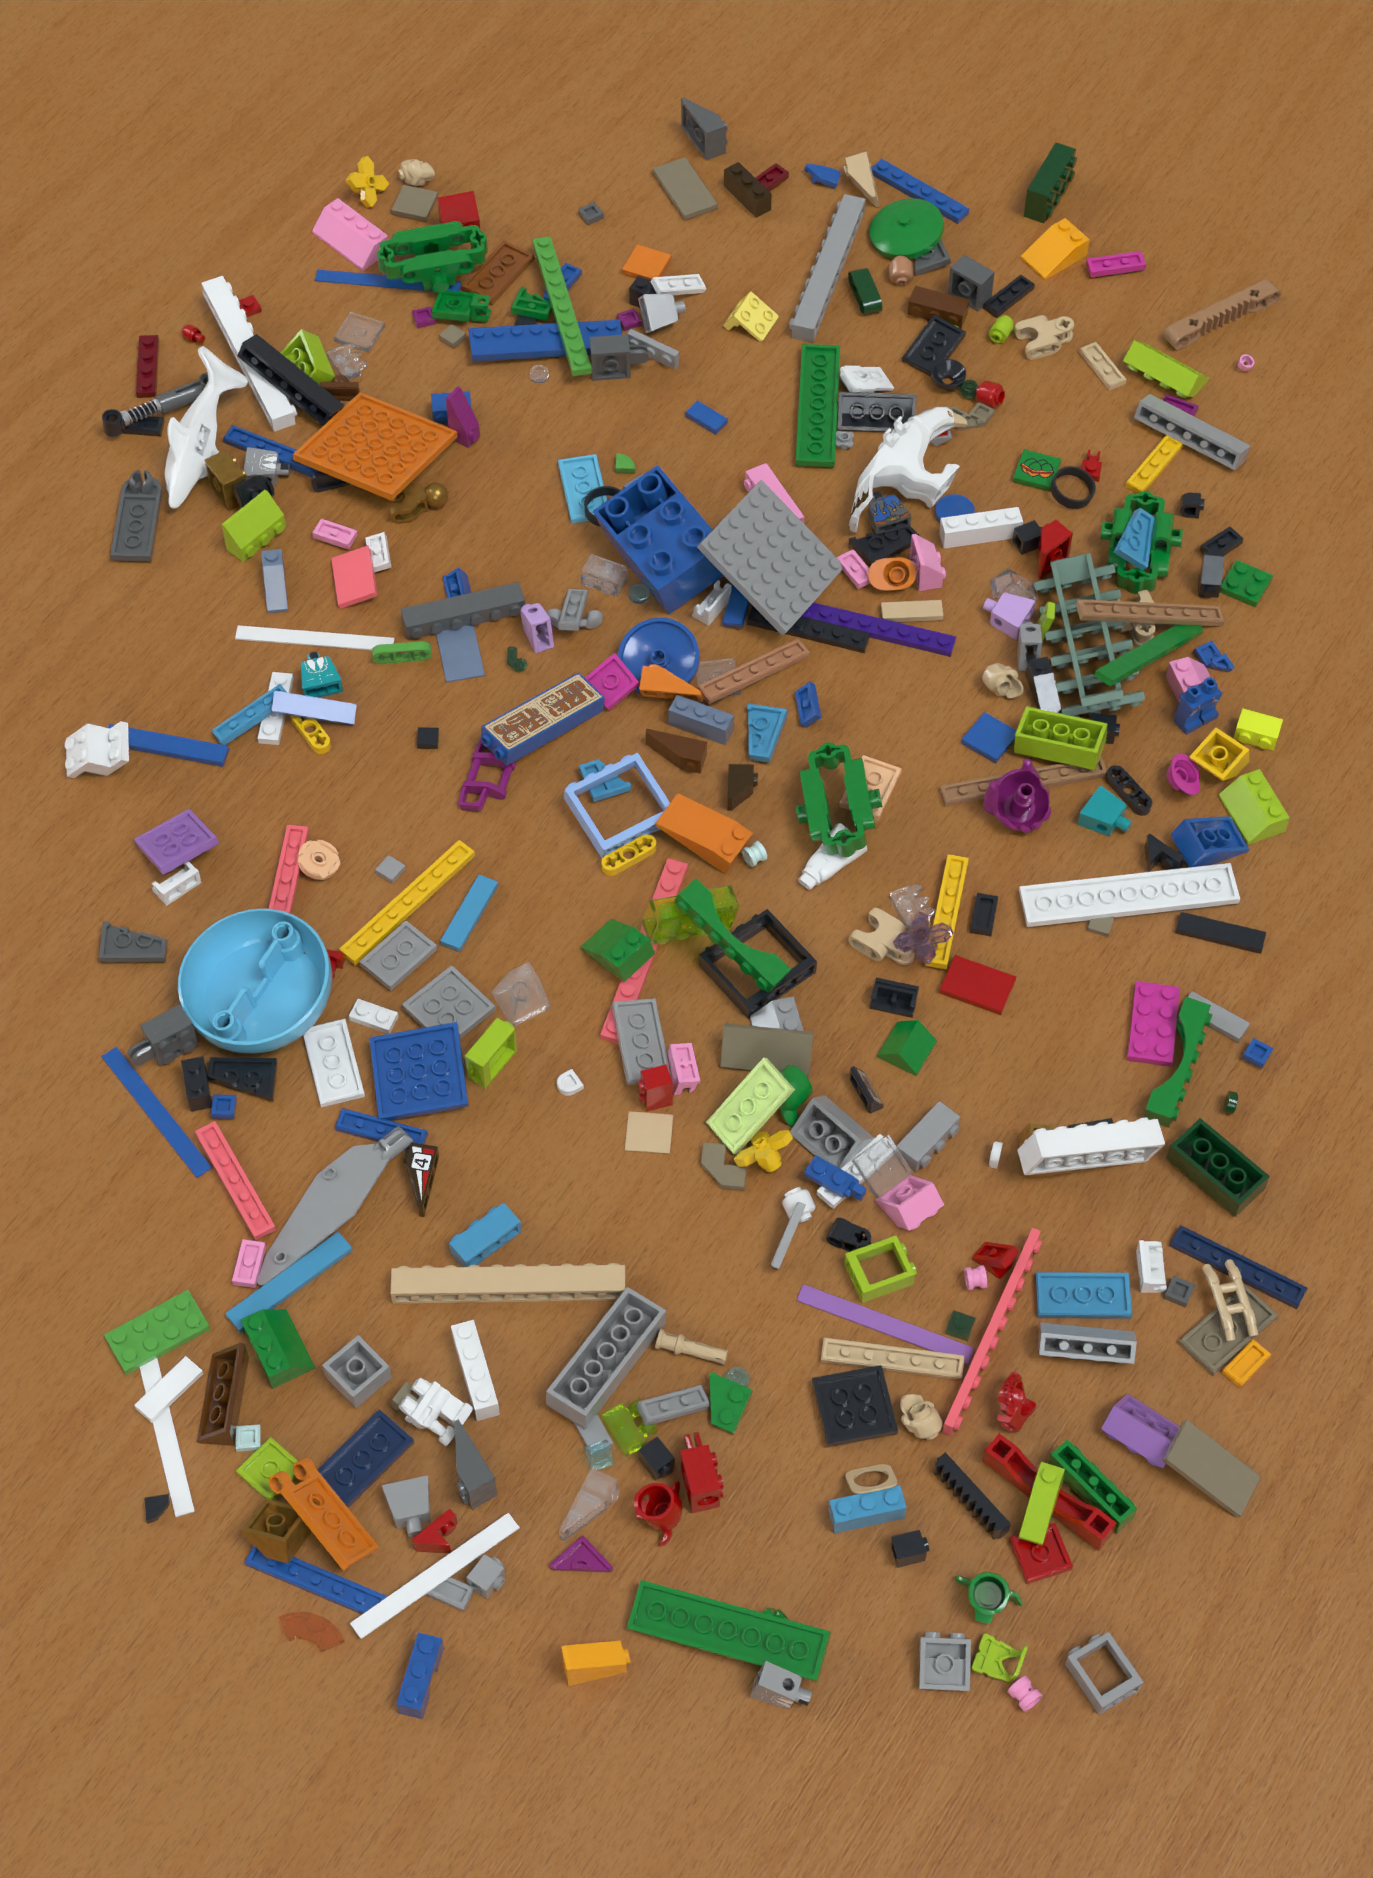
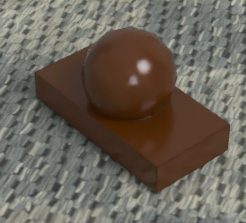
[320,375,360,400]

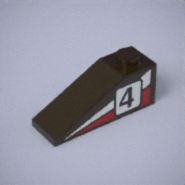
[403,1142,439,1217]

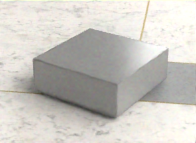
[375,855,406,884]

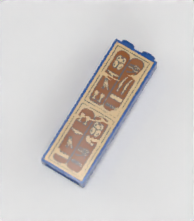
[480,672,605,766]

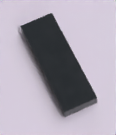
[983,275,1035,318]

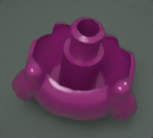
[983,759,1051,833]

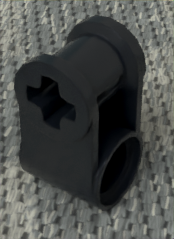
[826,1218,871,1252]

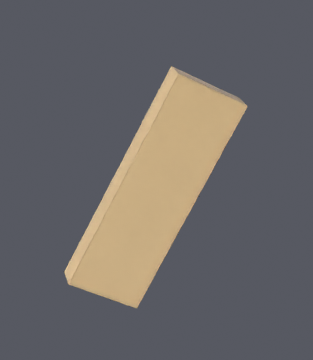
[1079,342,1127,391]
[881,600,943,622]

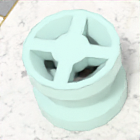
[741,841,767,867]

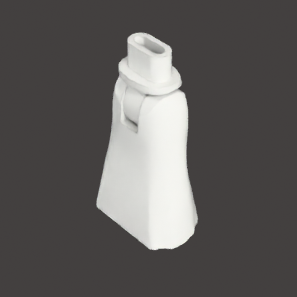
[798,823,867,890]

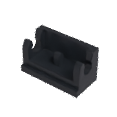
[870,977,919,1018]

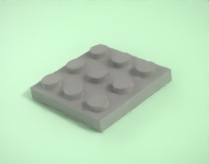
[402,965,496,1039]

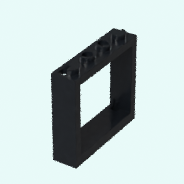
[699,909,817,1019]

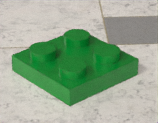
[1220,560,1273,608]

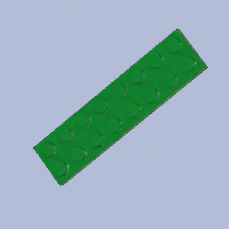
[795,344,840,467]
[627,1580,831,1682]

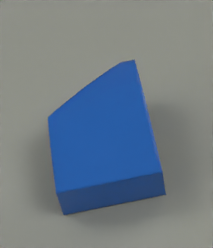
[804,164,841,189]
[1193,641,1235,671]

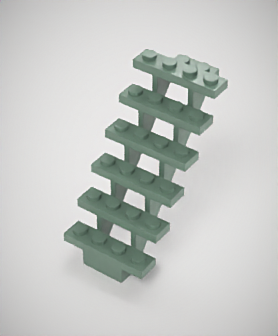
[1034,553,1145,718]

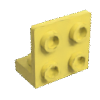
[723,291,779,342]

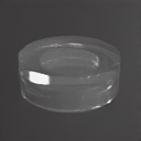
[530,365,549,384]

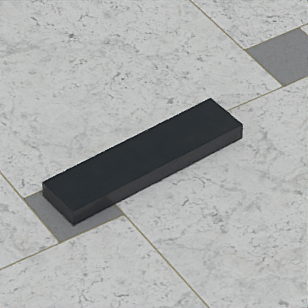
[1176,912,1266,954]

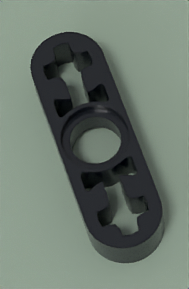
[1106,766,1152,816]

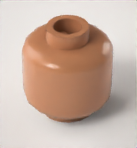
[889,256,913,286]

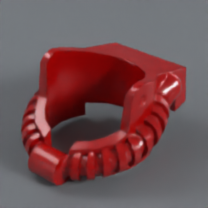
[997,1371,1036,1433]

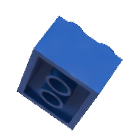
[1170,816,1249,868]

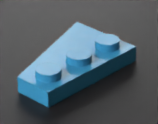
[1114,508,1154,570]

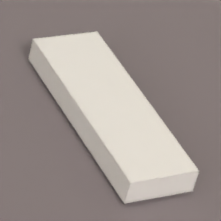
[651,274,707,295]
[134,1356,203,1423]

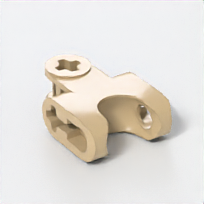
[1014,315,1074,360]
[1117,590,1156,646]
[848,908,915,965]

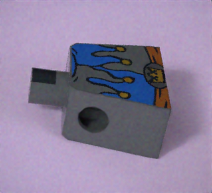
[868,491,911,535]

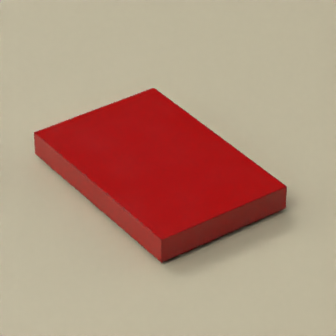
[939,955,1017,1015]

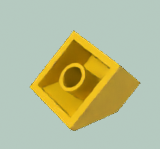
[1189,728,1249,781]

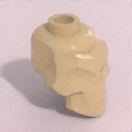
[398,159,435,187]
[982,663,1023,698]
[900,1394,943,1440]

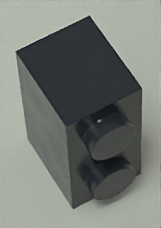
[181,1056,212,1112]

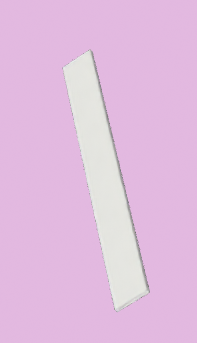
[235,625,394,650]
[140,1358,195,1517]
[350,1513,520,1639]

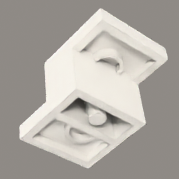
[65,721,129,778]

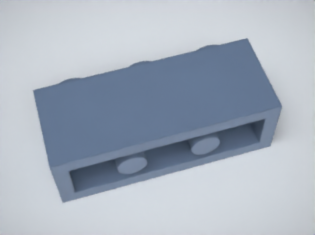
[668,695,734,745]

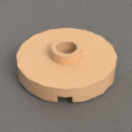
[297,839,340,880]

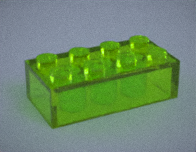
[642,885,739,944]

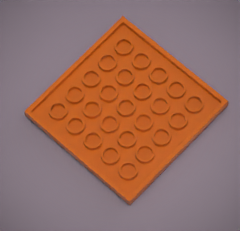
[293,392,458,501]

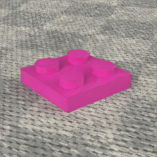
[585,653,640,711]

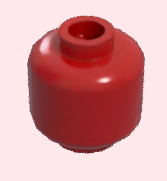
[975,381,1005,408]

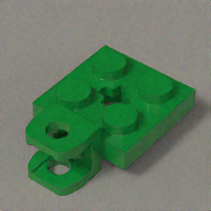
[431,290,491,322]

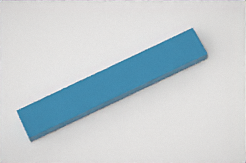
[225,1232,353,1333]

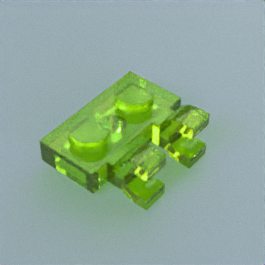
[602,1398,657,1457]

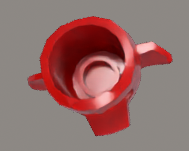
[633,1481,682,1546]

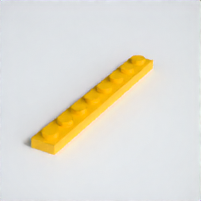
[339,840,475,966]

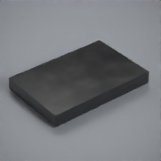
[902,315,966,376]

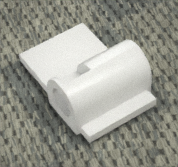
[840,366,894,393]

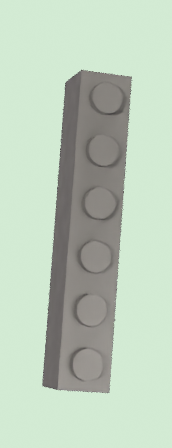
[1134,394,1251,470]

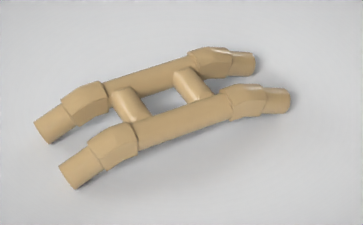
[1202,1260,1258,1341]

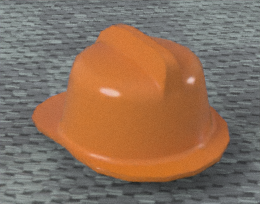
[868,557,917,591]

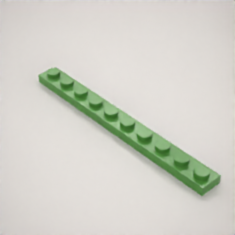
[532,236,592,376]

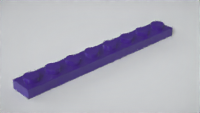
[802,602,956,657]

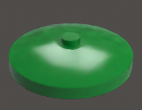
[869,198,944,260]

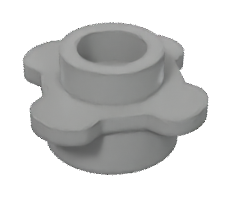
[836,431,854,450]

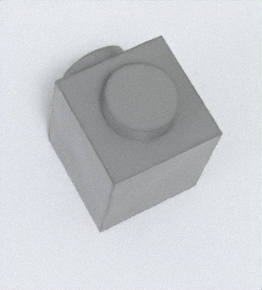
[467,1554,506,1599]

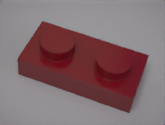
[755,163,789,191]

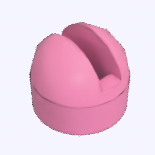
[1237,354,1254,372]

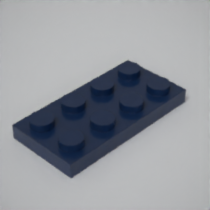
[317,1409,414,1508]

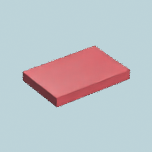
[331,545,378,609]

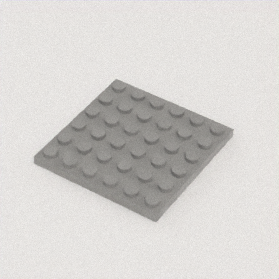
[697,480,843,636]

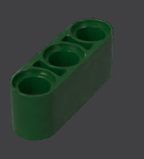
[848,268,882,315]

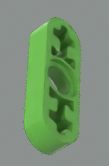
[372,641,432,664]

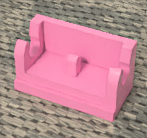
[667,1043,700,1095]

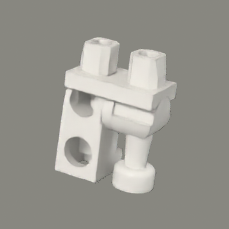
[398,1378,474,1446]

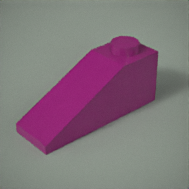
[446,386,480,448]

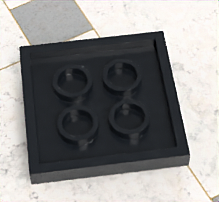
[812,1365,898,1447]

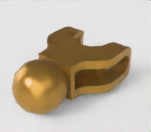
[390,482,448,524]

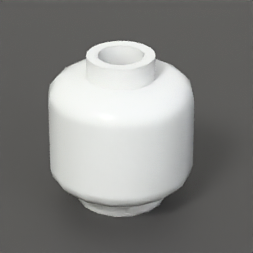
[782,1187,816,1223]

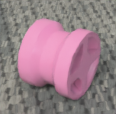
[964,1265,987,1290]

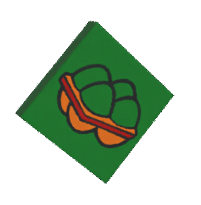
[1013,449,1061,492]

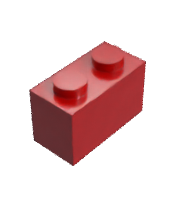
[637,1064,673,1111]

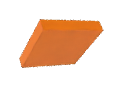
[622,244,671,280]

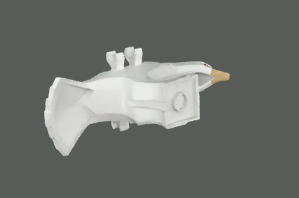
[848,407,968,533]

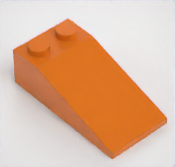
[655,793,753,874]

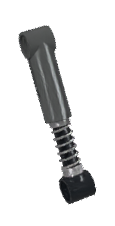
[102,372,208,437]

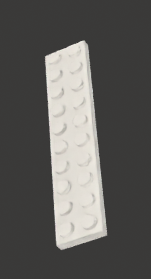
[1019,863,1240,927]

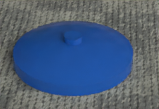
[618,618,700,698]

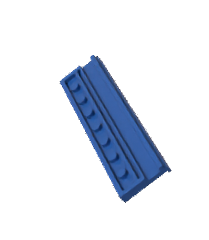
[469,320,622,362]

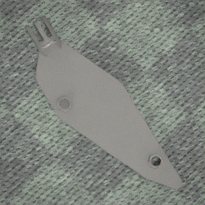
[257,1126,413,1286]

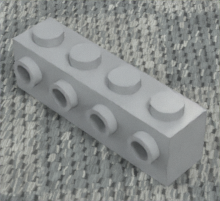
[1038,1323,1137,1364]

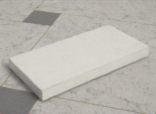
[303,1019,365,1108]

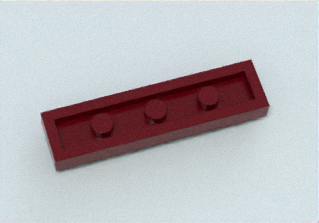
[136,335,159,398]

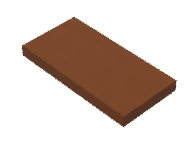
[461,241,535,306]

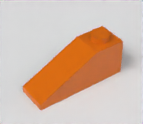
[639,664,704,702]

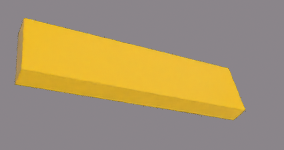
[1125,435,1183,494]

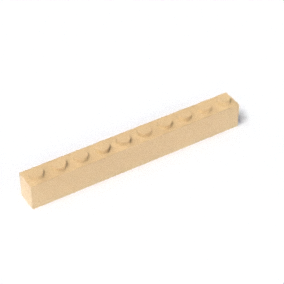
[391,1263,626,1304]

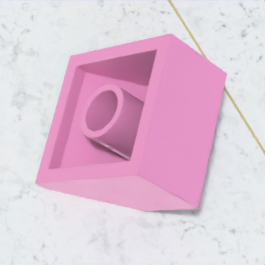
[909,534,946,591]
[1166,657,1210,703]
[875,1175,944,1231]

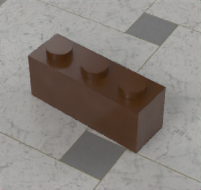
[907,286,970,329]

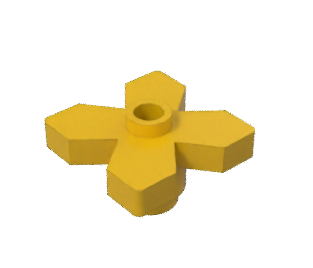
[346,156,389,208]
[734,1130,793,1172]

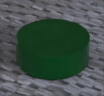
[1223,1091,1238,1114]

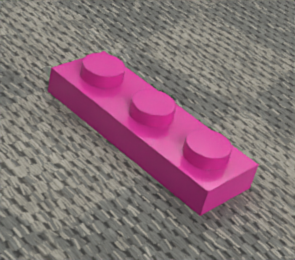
[1086,251,1146,277]

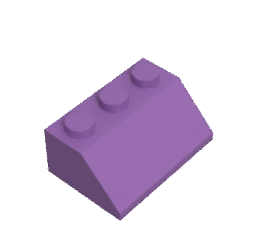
[1101,1393,1180,1468]

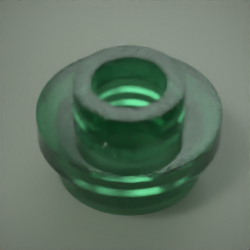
[960,380,978,398]

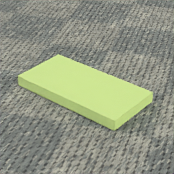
[706,1058,795,1154]

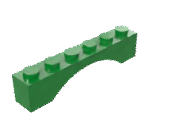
[674,878,791,993]
[1144,997,1213,1128]

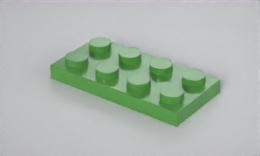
[104,1290,211,1375]

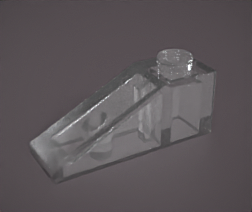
[559,1468,620,1541]

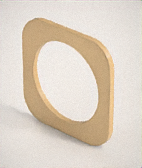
[845,1464,898,1494]

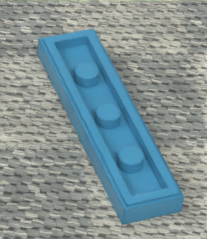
[212,684,287,745]
[440,875,498,952]

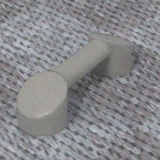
[546,609,603,629]

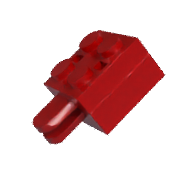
[680,1432,724,1513]

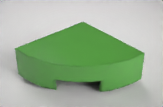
[616,453,635,473]

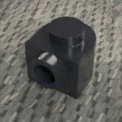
[1180,492,1205,519]

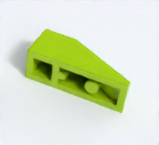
[1019,1462,1065,1546]

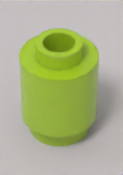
[989,315,1014,344]

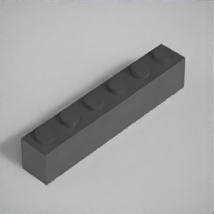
[400,582,525,640]

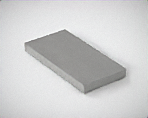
[611,998,672,1085]

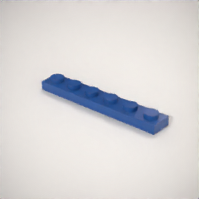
[872,158,969,224]

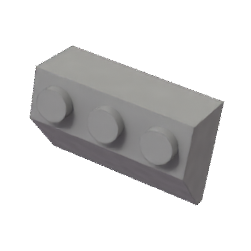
[790,1095,874,1169]

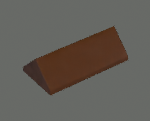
[197,1343,249,1446]

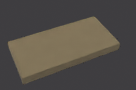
[653,157,718,220]
[720,1023,813,1076]
[1178,1284,1278,1376]
[1162,1420,1261,1517]

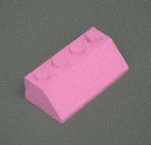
[312,198,389,271]

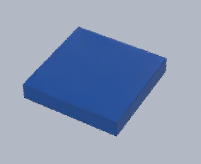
[961,712,1017,763]

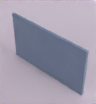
[436,624,485,683]

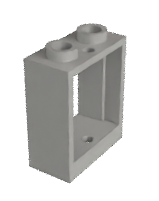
[1065,1632,1144,1715]

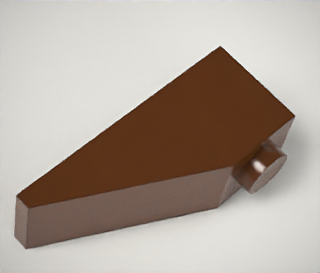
[646,729,707,774]

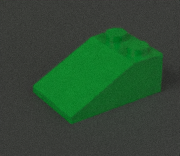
[580,919,655,982]

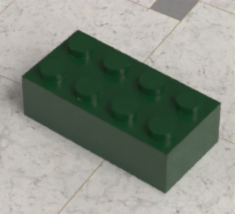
[1024,142,1077,224]
[1166,1118,1270,1217]

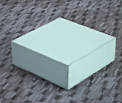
[236,1425,261,1452]

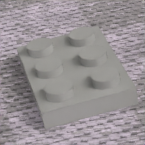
[359,921,437,991]

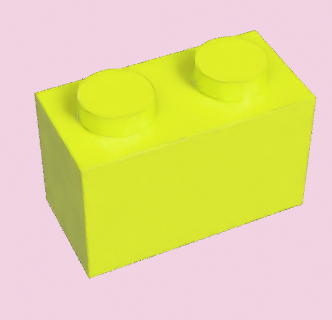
[1234,708,1283,751]

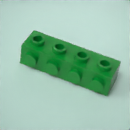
[1048,1439,1137,1534]

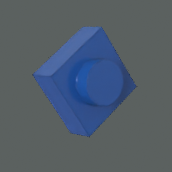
[1242,1038,1273,1069]
[211,1094,237,1119]

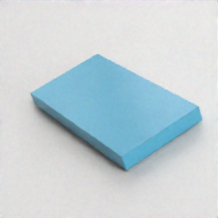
[558,454,607,524]

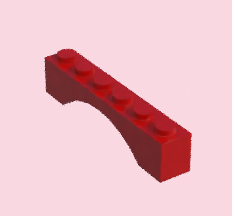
[982,1433,1116,1551]

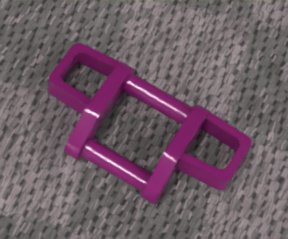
[458,740,516,811]

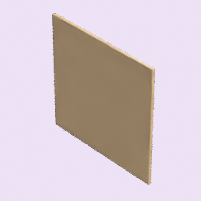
[625,1111,673,1154]

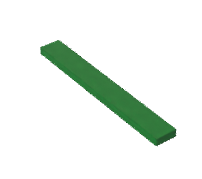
[1094,624,1204,686]

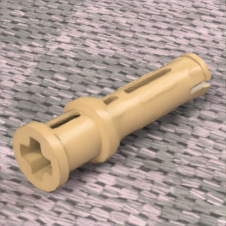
[655,1329,728,1365]

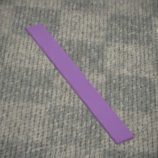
[797,1284,974,1365]

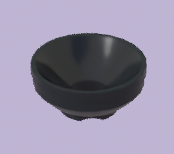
[931,359,966,390]

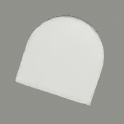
[557,1069,584,1096]
[989,1141,1003,1169]

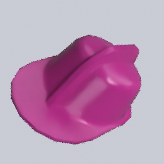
[1166,754,1200,795]

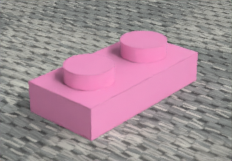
[312,519,358,550]
[836,550,870,589]
[232,1239,266,1288]

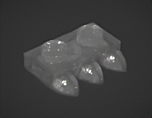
[327,344,368,380]
[889,885,935,931]

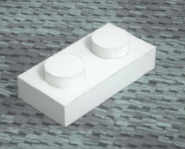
[365,532,392,573]
[349,999,399,1034]

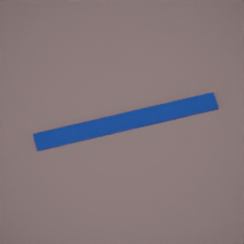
[315,269,462,292]
[101,1047,212,1178]

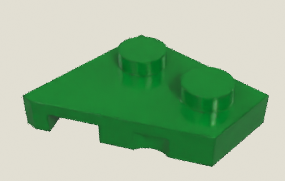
[511,286,552,320]
[709,1372,753,1435]

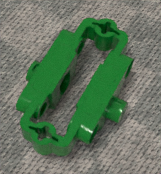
[377,221,488,293]
[1100,491,1183,594]
[796,742,883,857]

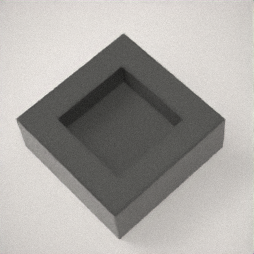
[578,202,604,225]
[1164,1275,1195,1308]

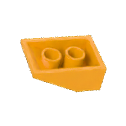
[1020,218,1090,280]

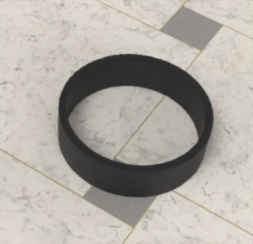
[1050,466,1096,509]
[584,486,621,527]

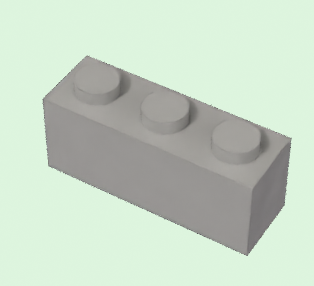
[895,1101,960,1172]

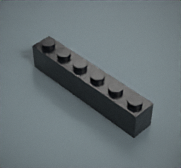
[237,334,344,426]

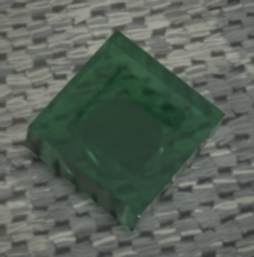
[946,1310,975,1342]

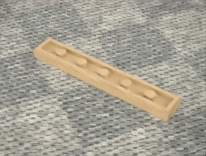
[821,1338,964,1381]

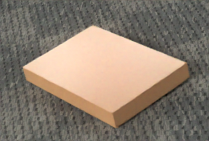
[839,755,902,820]

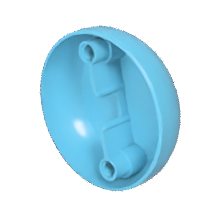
[178,909,332,1054]

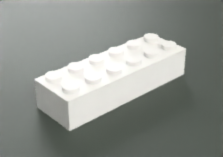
[1017,1118,1165,1175]

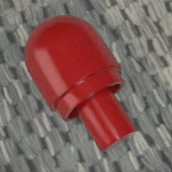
[182,324,205,343]

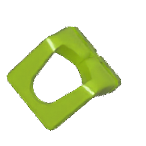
[971,1633,1028,1683]

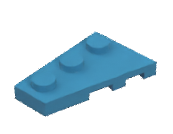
[748,703,788,763]

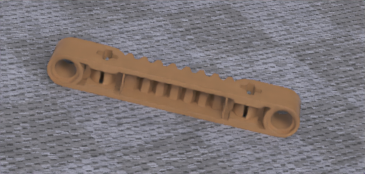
[1163,279,1281,350]

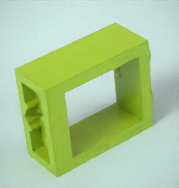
[465,1018,517,1089]
[844,1235,917,1303]

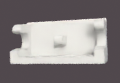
[692,580,731,626]
[152,861,202,906]
[1136,1240,1167,1293]

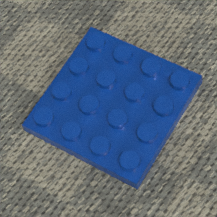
[369,1022,469,1120]

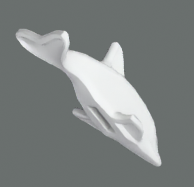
[164,346,248,509]

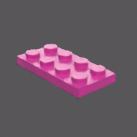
[1127,981,1180,1067]

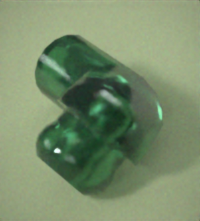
[507,646,527,672]

